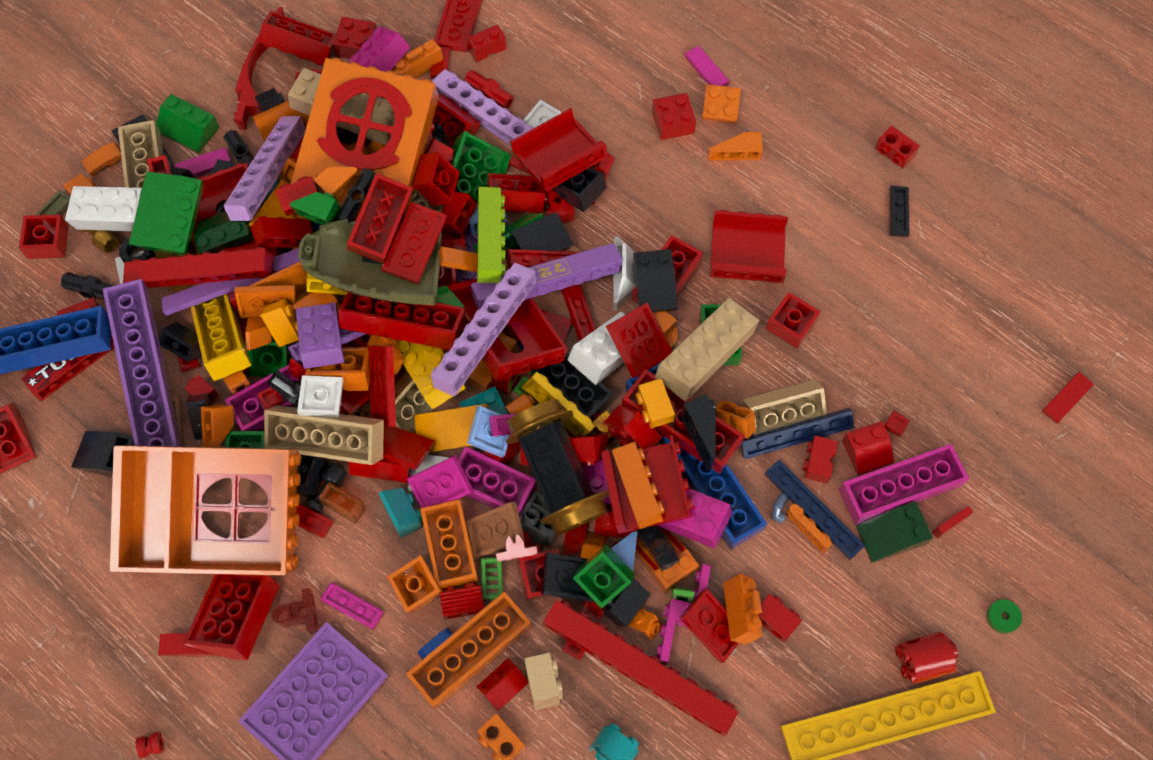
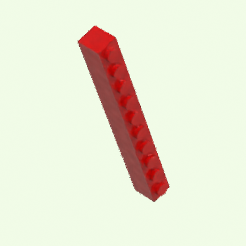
[542,600,739,736]

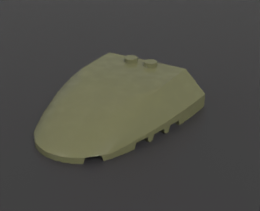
[298,211,442,305]

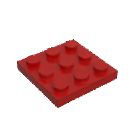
[605,303,673,378]

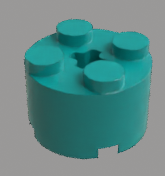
[589,723,639,760]

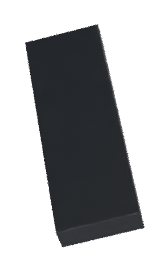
[889,186,909,237]

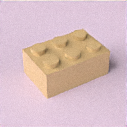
[524,653,563,711]

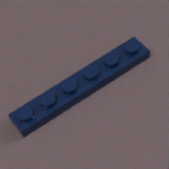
[741,408,854,459]
[764,460,865,560]

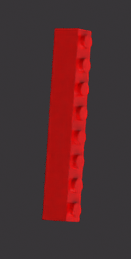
[123,247,274,288]

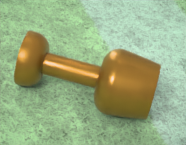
[76,229,119,253]

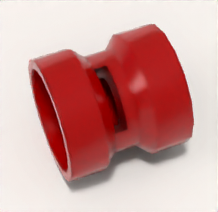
[135,732,164,759]

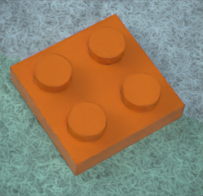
[702,84,741,123]

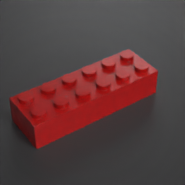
[338,292,465,350]
[622,369,745,474]

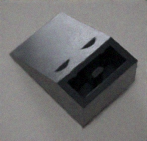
[71,431,135,477]

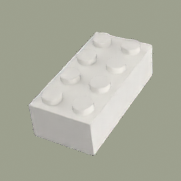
[65,186,142,231]
[568,311,625,385]

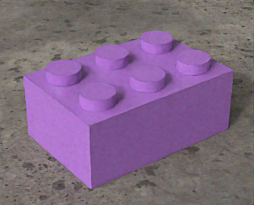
[296,303,344,369]

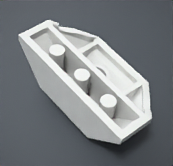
[613,236,636,311]

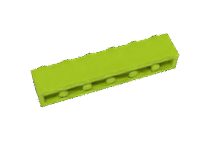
[477,187,505,283]

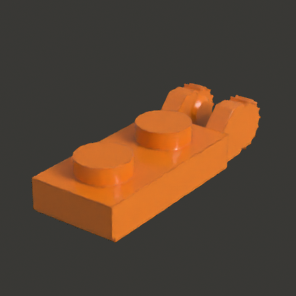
[787,504,832,554]

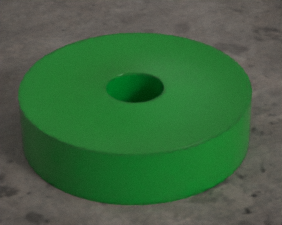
[987,599,1022,634]

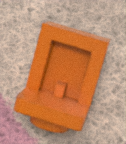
[628,608,662,640]

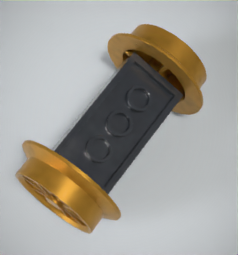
[505,399,609,535]

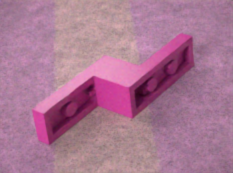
[656,564,711,665]

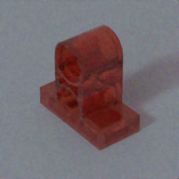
[272,588,318,634]

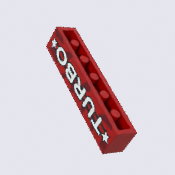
[21,334,115,401]

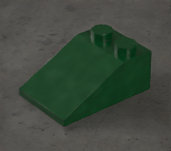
[856,501,933,563]

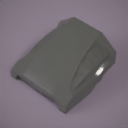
[519,490,555,545]

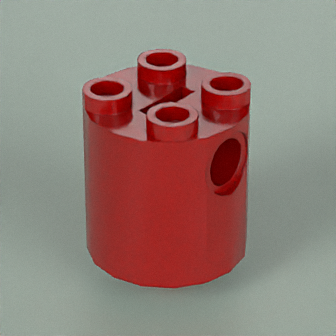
[894,632,958,684]

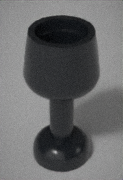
[304,462,348,513]

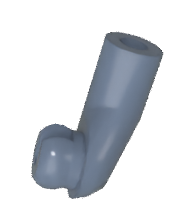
[771,493,788,524]

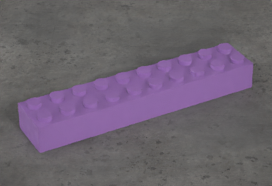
[103,279,182,446]

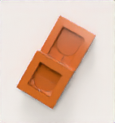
[81,142,122,176]

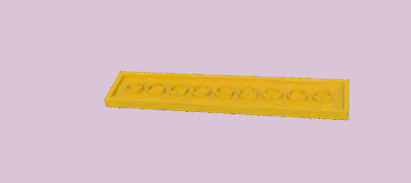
[780,671,996,760]

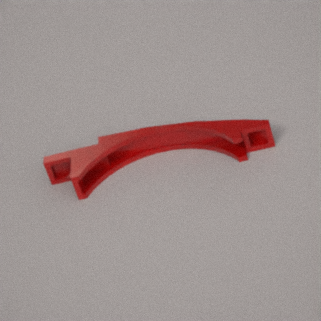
[233,7,285,130]

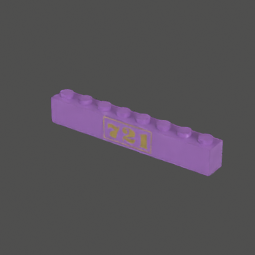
[471,243,622,310]

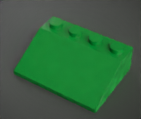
[451,131,511,204]
[129,172,204,257]

